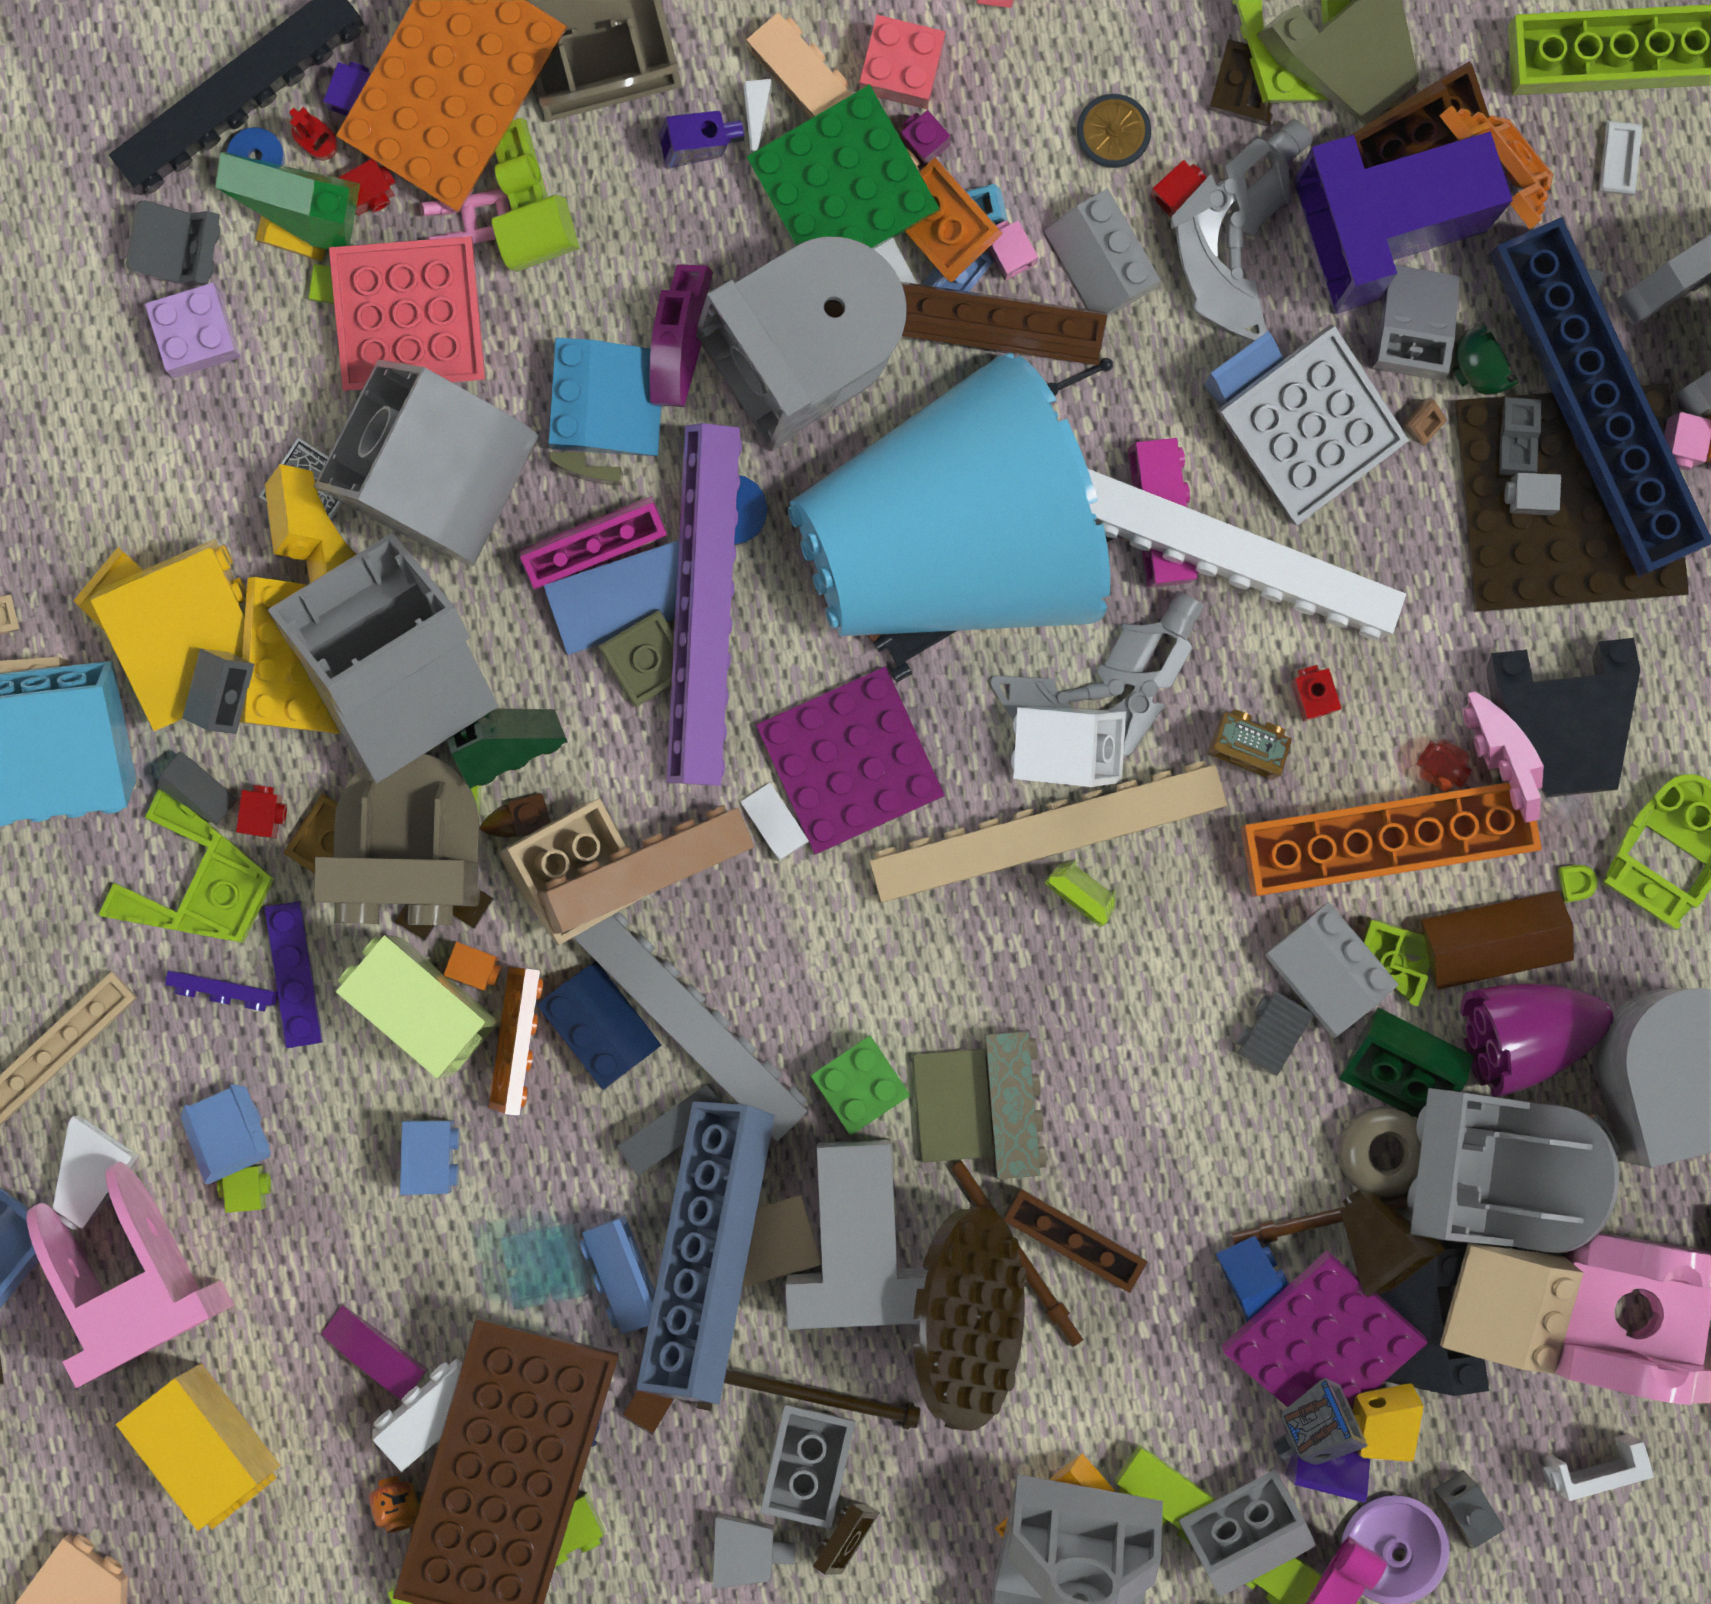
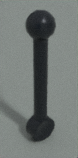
[1047,358,1113,396]

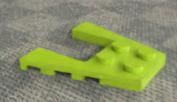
[1232,0,1350,103]
[98,789,275,943]

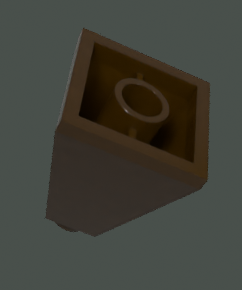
[1340,1189,1446,1297]

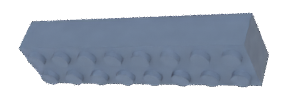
[636,1101,775,1405]

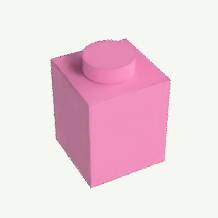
[988,220,1039,281]
[1664,412,1711,471]

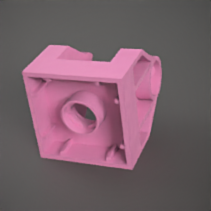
[1555,1232,1711,1405]

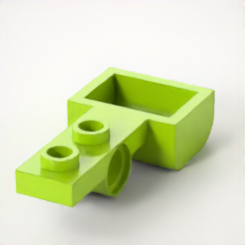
[491,117,580,272]

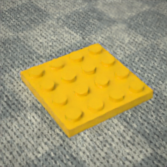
[239,577,341,735]

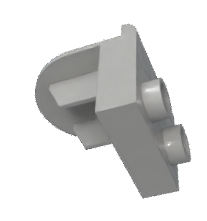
[1407,1088,1619,1253]

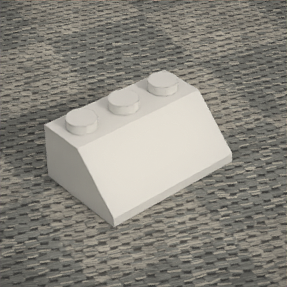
[372,1359,462,1472]

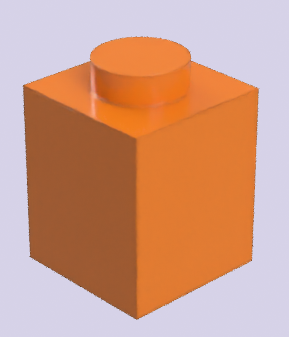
[444,942,503,991]

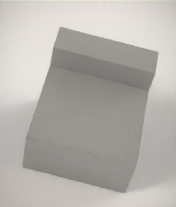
[268,533,499,784]
[786,1139,928,1330]

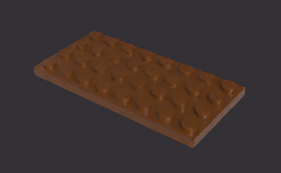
[393,1316,618,1604]

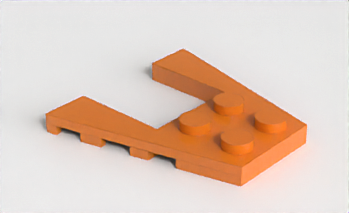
[1440,106,1554,229]

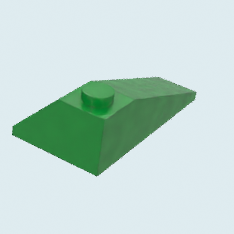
[215,152,360,250]

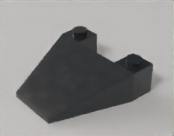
[1486,638,1641,798]
[1379,1244,1489,1396]

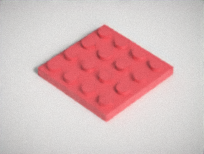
[329,236,486,391]

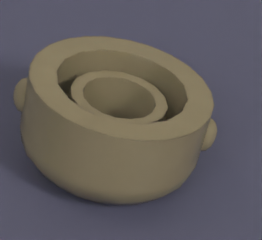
[1338,1107,1421,1198]

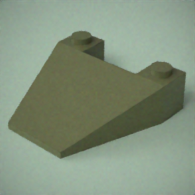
[1256,0,1419,125]

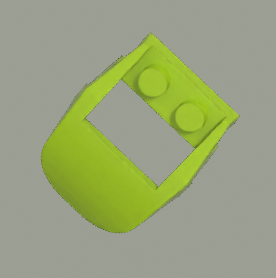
[1602,774,1711,930]

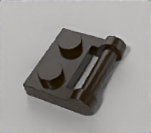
[1209,39,1273,126]

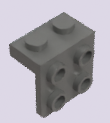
[126,200,220,286]

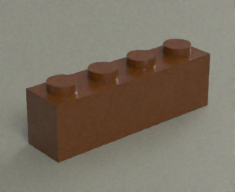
[1002,1187,1148,1293]

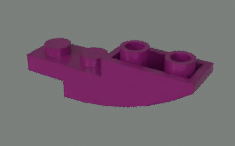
[650,264,713,407]

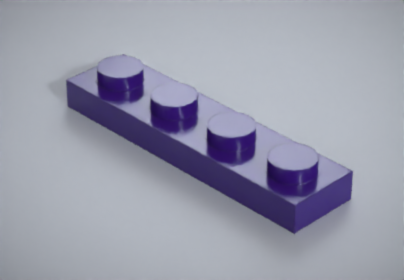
[264,901,323,1049]

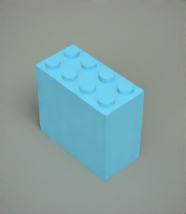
[0,661,136,826]

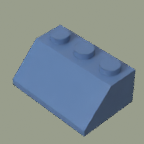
[580,1215,655,1334]

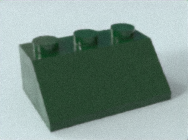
[1339,1007,1474,1118]

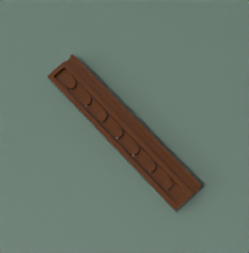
[824,281,1107,365]

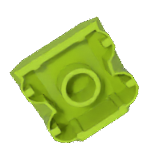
[1044,859,1116,927]

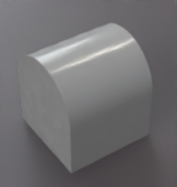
[313,360,539,566]
[1596,988,1711,1168]

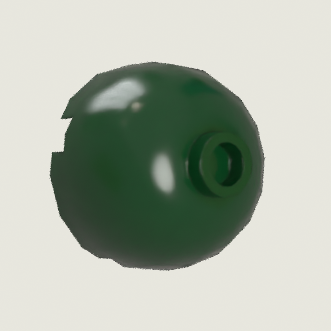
[1452,322,1519,395]

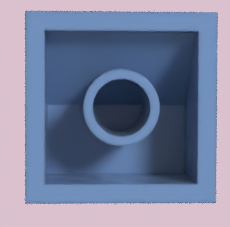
[1204,331,1284,407]
[400,1119,460,1195]

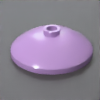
[1341,1495,1450,1604]

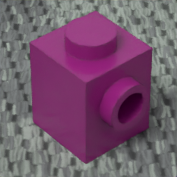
[900,110,951,168]

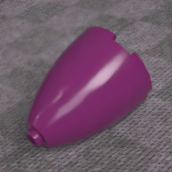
[1460,984,1614,1097]

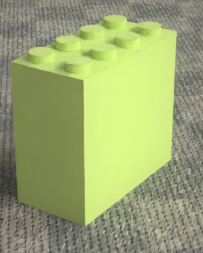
[336,935,500,1079]

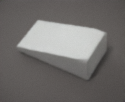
[744,79,772,154]
[741,783,809,862]

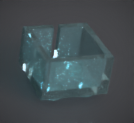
[500,1221,589,1310]

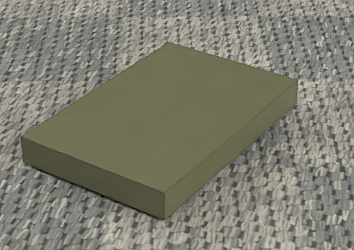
[913,1049,994,1163]

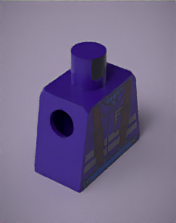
[659,111,744,169]

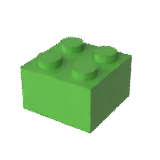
[810,1035,911,1136]

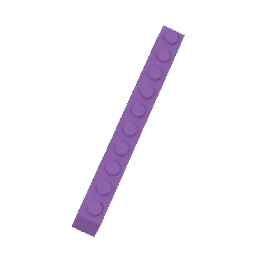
[666,423,742,786]

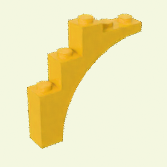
[265,464,357,584]

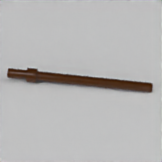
[950,1160,1084,1347]
[1231,1193,1408,1245]

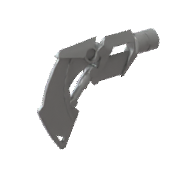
[1171,119,1312,341]
[991,591,1205,756]

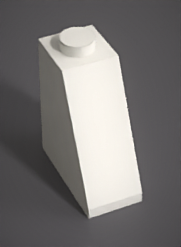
[53,1115,138,1230]

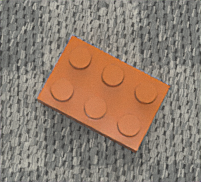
[905,158,1003,283]

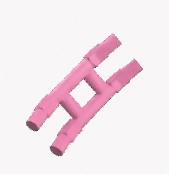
[420,179,546,244]

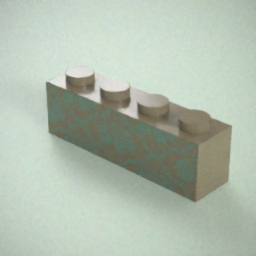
[985,1031,1046,1179]

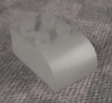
[760,1404,856,1529]

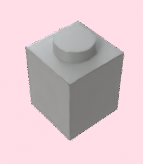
[1505,473,1561,515]

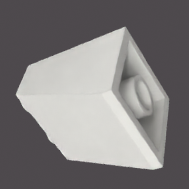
[1011,706,1126,787]

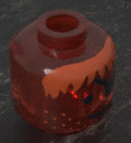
[1416,739,1472,792]

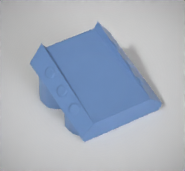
[180,1084,271,1184]

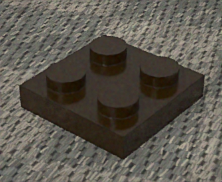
[813,1504,880,1575]

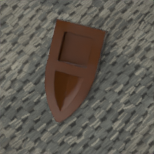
[479,793,551,838]

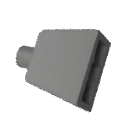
[713,1514,795,1588]

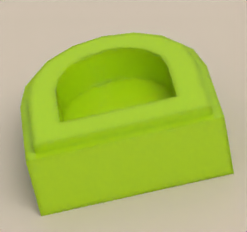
[1558,865,1598,903]

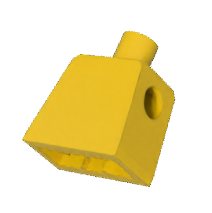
[1353,1383,1424,1462]

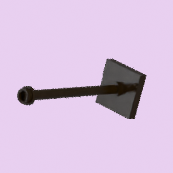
[689,1369,921,1430]

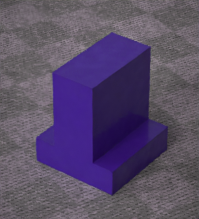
[1294,131,1513,314]

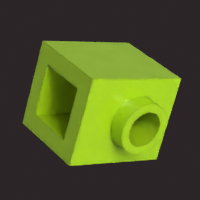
[217,1164,271,1213]

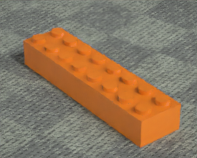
[1240,782,1542,897]

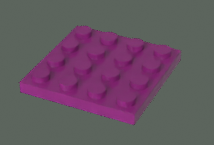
[756,666,945,855]
[1221,1250,1427,1410]

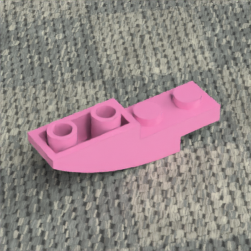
[1463,692,1544,823]

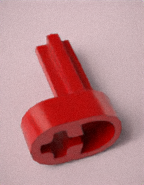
[289,107,338,161]

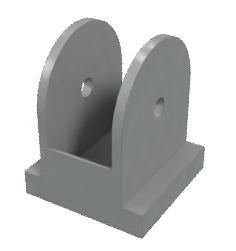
[696,237,906,451]

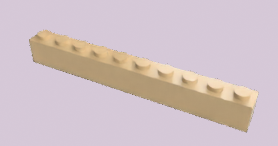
[869,761,1227,903]

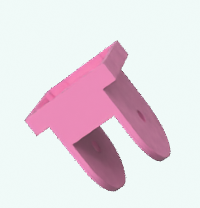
[26,1162,235,1388]

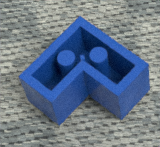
[1216,1236,1289,1322]

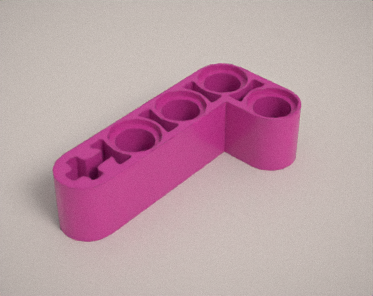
[1305,1536,1387,1604]

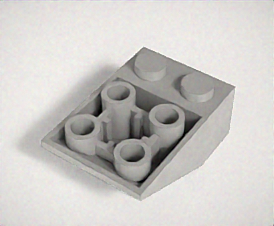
[1372,265,1460,381]

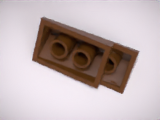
[1349,61,1490,169]
[1420,891,1574,990]

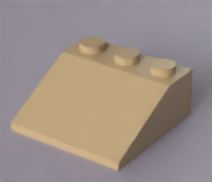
[498,798,643,945]
[1440,1243,1584,1374]

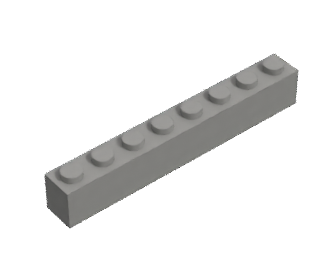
[573,912,808,1142]

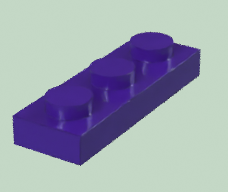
[165,971,278,1012]

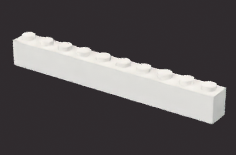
[1087,468,1406,640]

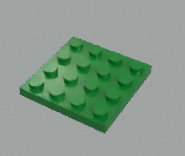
[747,84,941,249]

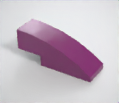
[321,1305,428,1400]

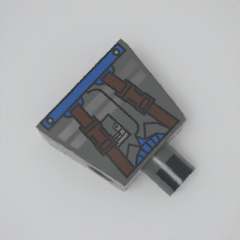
[1273,1378,1368,1465]

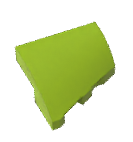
[1362,917,1430,1007]

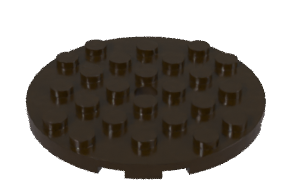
[913,1207,1027,1431]

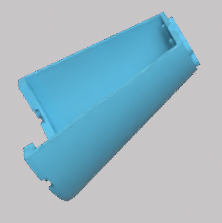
[788,353,1110,636]

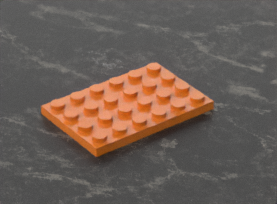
[336,0,568,212]

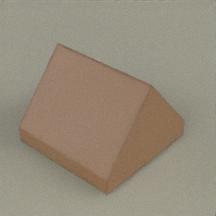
[1401,398,1447,446]

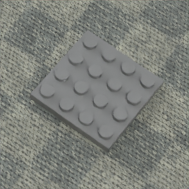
[1217,325,1410,526]

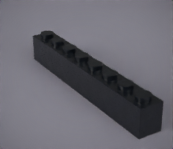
[109,0,365,196]

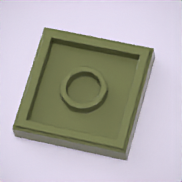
[598,609,674,708]

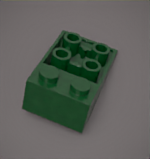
[447,709,568,789]

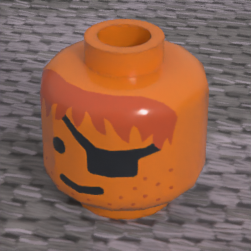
[369,1476,419,1533]

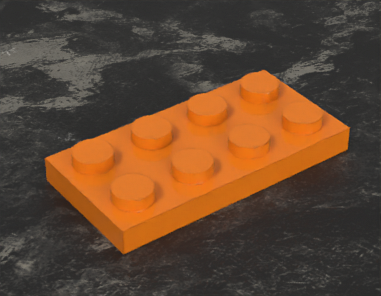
[488,966,543,1115]

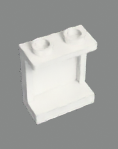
[1543,1433,1654,1501]

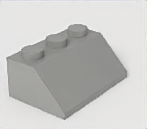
[1044,188,1161,317]
[1264,902,1399,1038]
[1179,1469,1316,1598]

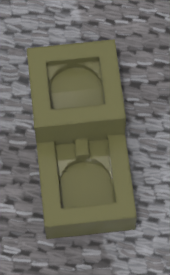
[549,452,623,486]

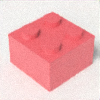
[859,15,946,110]

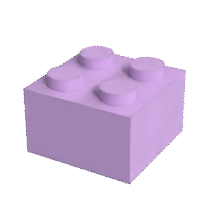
[145,282,241,378]

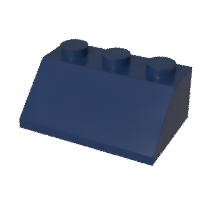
[537,961,662,1090]

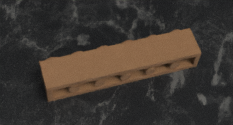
[537,805,755,934]

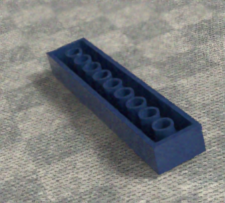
[1489,217,1711,578]

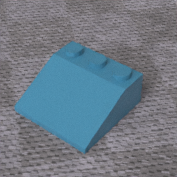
[549,338,661,457]

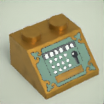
[1206,709,1292,780]

